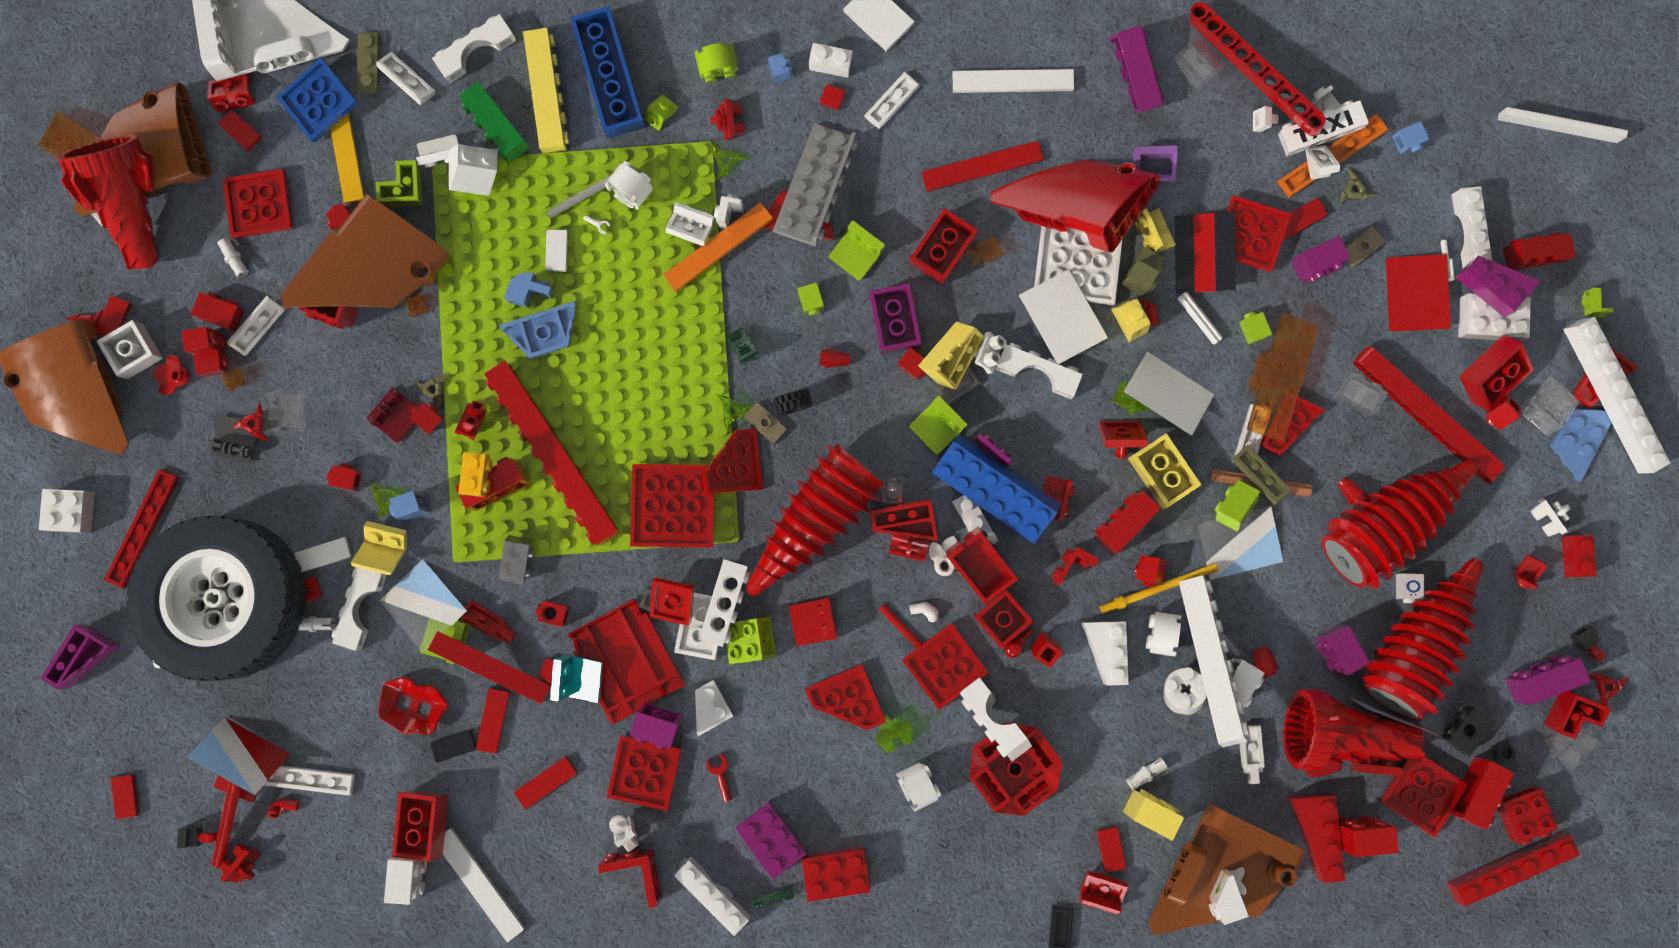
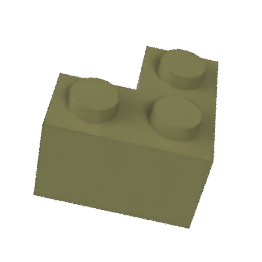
[1121,246,1165,297]

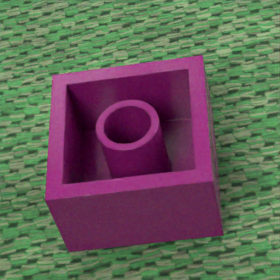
[1291,236,1351,283]
[1315,625,1370,675]
[630,703,684,749]

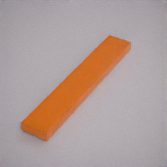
[1277,113,1389,198]
[663,202,773,292]

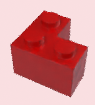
[181,327,230,377]
[1544,690,1612,739]

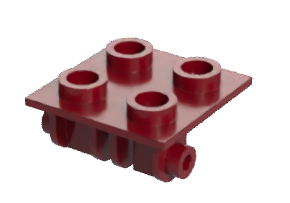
[366,387,415,444]

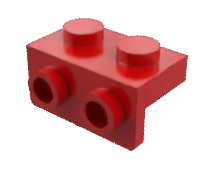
[1080,870,1128,915]

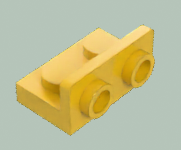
[458,452,493,497]

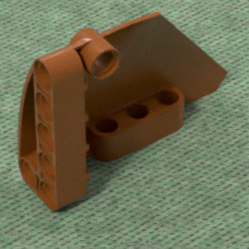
[73,82,212,217]
[0,319,129,455]
[1148,803,1306,935]

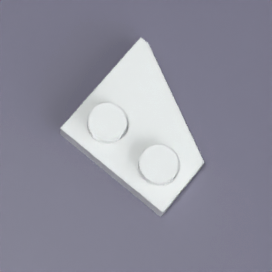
[695,680,734,736]

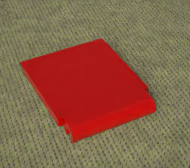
[568,598,685,725]

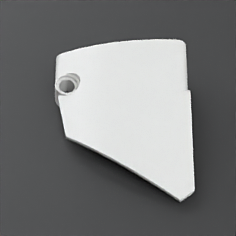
[192,0,350,82]

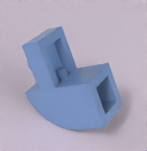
[504,272,554,308]

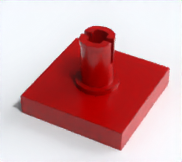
[1099,420,1148,459]
[650,577,694,626]

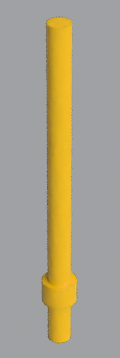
[1099,563,1219,614]

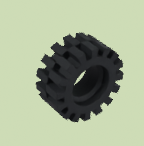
[773,389,813,415]

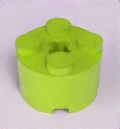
[695,42,739,83]

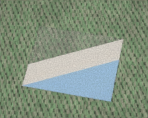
[1198,506,1284,581]
[379,559,466,653]

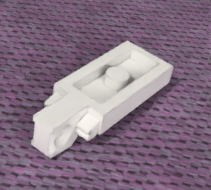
[1239,725,1265,784]

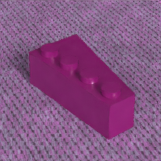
[1109,25,1164,113]

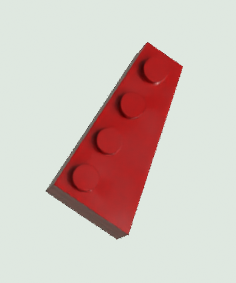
[1287,793,1346,883]

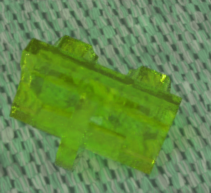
[1112,381,1149,417]
[874,716,914,753]

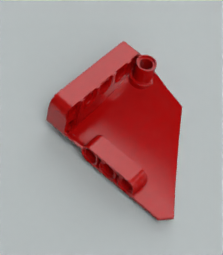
[990,160,1160,253]

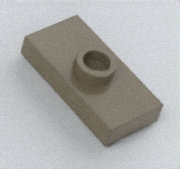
[1346,226,1386,268]
[743,402,787,445]

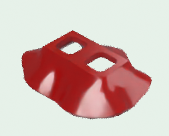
[378,677,448,735]

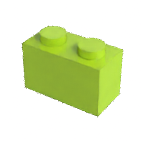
[1215,480,1260,532]

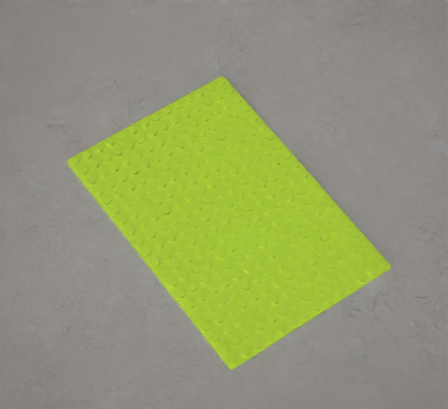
[432,141,739,562]

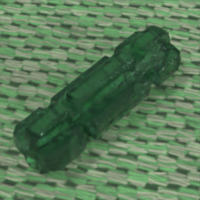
[753,887,794,908]

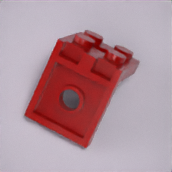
[598,848,662,908]

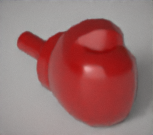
[1004,628,1034,658]

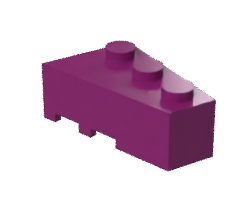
[1456,255,1541,318]
[40,624,121,690]

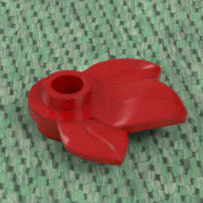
[152,355,190,395]

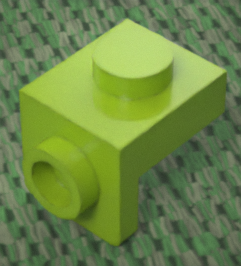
[644,95,678,131]
[1581,288,1614,319]

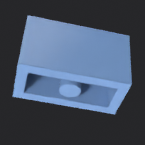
[389,491,430,521]

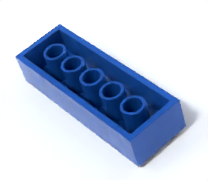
[570,6,646,139]
[932,434,1061,543]

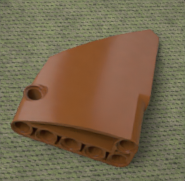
[280,194,451,308]

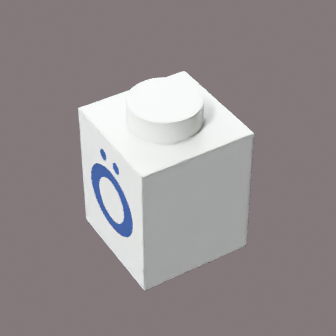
[1396,574,1424,603]

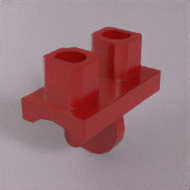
[710,98,745,141]
[455,401,487,440]
[889,535,929,562]
[219,844,261,883]

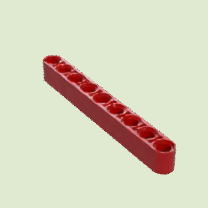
[1189,2,1326,136]
[1353,346,1505,484]

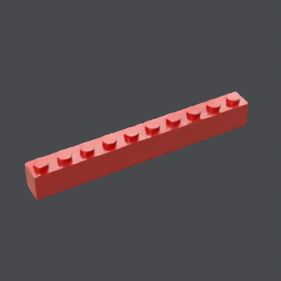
[484,360,620,546]

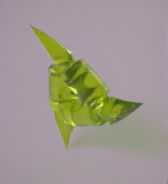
[713,142,749,180]
[716,394,753,433]
[371,480,404,520]

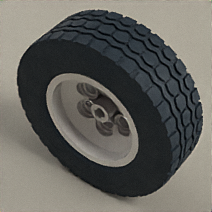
[126,516,306,681]

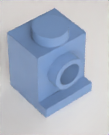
[768,52,794,84]

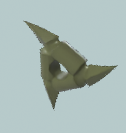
[1340,167,1378,205]
[413,374,450,412]

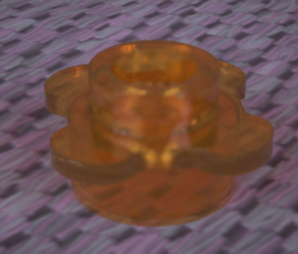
[405,295,428,318]
[222,368,245,391]

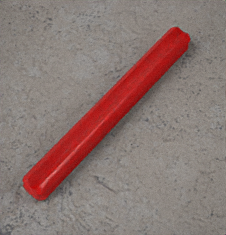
[211,781,241,868]

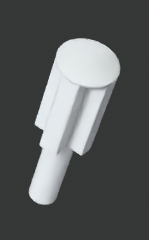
[1441,240,1455,282]

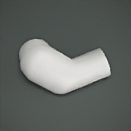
[909,602,939,622]

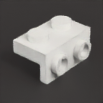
[416,134,459,168]
[714,194,744,230]
[666,202,714,246]

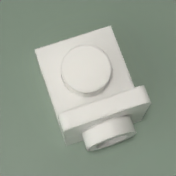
[1311,85,1341,112]

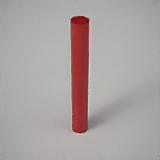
[879,603,923,648]

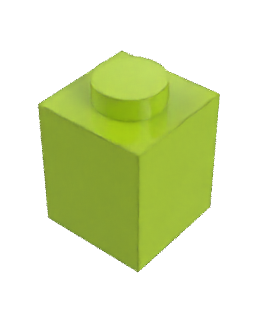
[797,282,824,316]
[1239,311,1272,345]

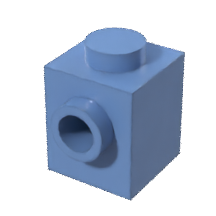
[1392,121,1430,154]

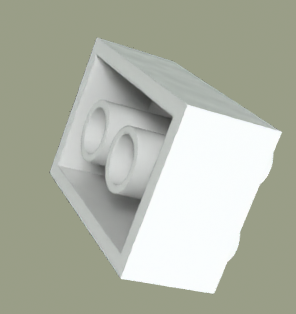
[1458,293,1531,341]

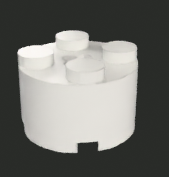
[605,161,653,210]
[1145,612,1181,657]
[1164,667,1207,715]
[896,762,941,812]

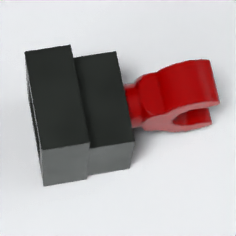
[1569,625,1606,662]
[177,826,217,848]

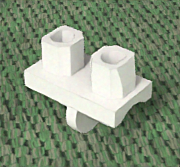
[974,332,1007,374]
[1530,498,1571,537]
[609,815,639,852]

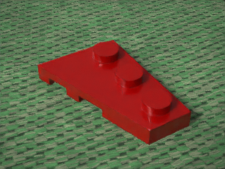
[1571,347,1639,407]
[1260,392,1325,456]

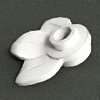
[929,536,957,576]

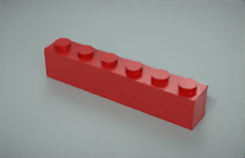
[1447,832,1580,907]

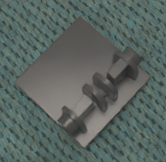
[207,415,256,463]

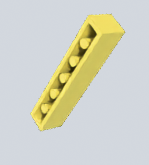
[523,28,570,153]

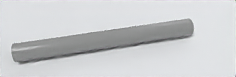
[547,174,612,218]

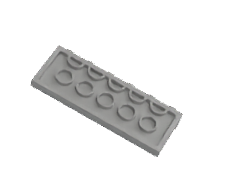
[773,123,858,247]

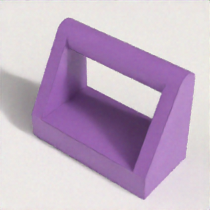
[1133,145,1177,182]

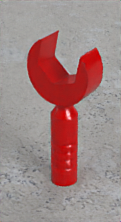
[707,753,732,802]

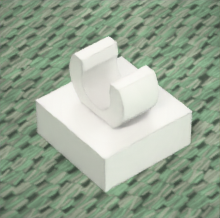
[1253,106,1278,132]

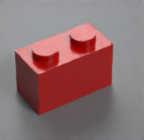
[190,291,244,332]
[1562,535,1597,578]

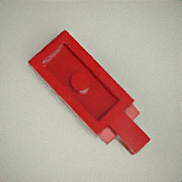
[459,600,516,645]

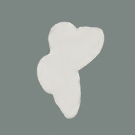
[1229,867,1247,895]

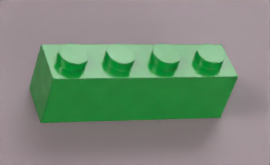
[459,81,529,163]

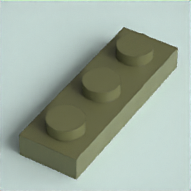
[357,33,380,94]
[1231,445,1291,505]

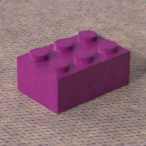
[869,283,922,355]
[1505,654,1591,705]
[735,800,807,880]

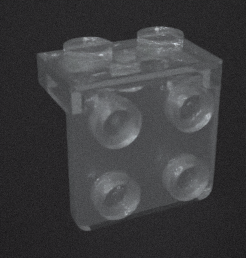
[1519,375,1579,436]

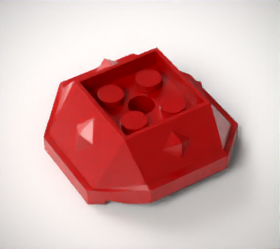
[969,722,1063,816]

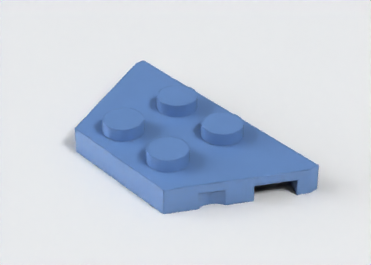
[499,301,577,359]
[1550,409,1612,482]

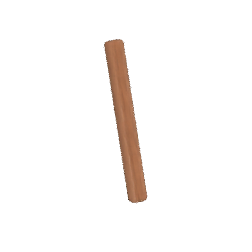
[1210,469,1312,497]

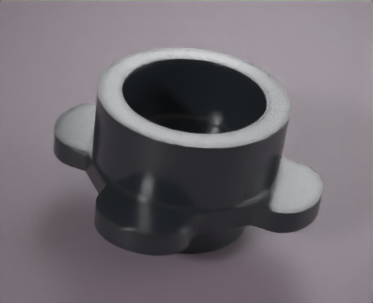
[1491,740,1516,764]

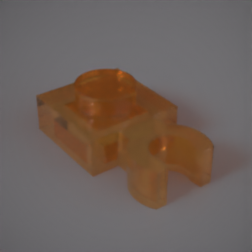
[965,236,1003,267]

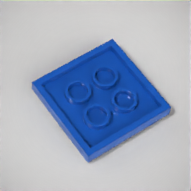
[277,57,359,143]

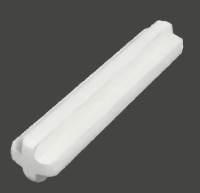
[1178,292,1223,344]

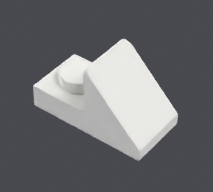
[1306,145,1340,179]

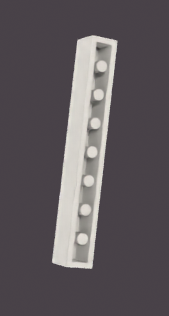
[1563,317,1670,473]
[1179,575,1250,747]

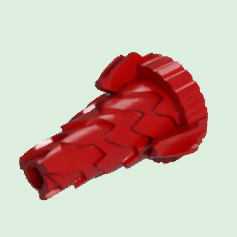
[57,135,159,270]
[1283,688,1425,778]

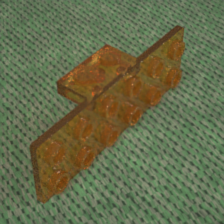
[1247,313,1319,442]

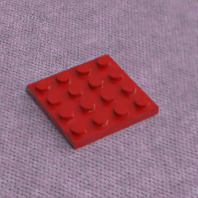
[630,464,715,548]

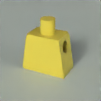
[1111,298,1150,343]

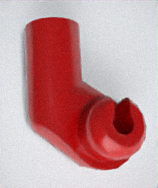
[1139,299,1160,326]
[267,798,300,819]

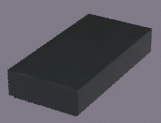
[430,730,476,763]
[1048,906,1074,948]

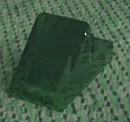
[725,327,758,365]

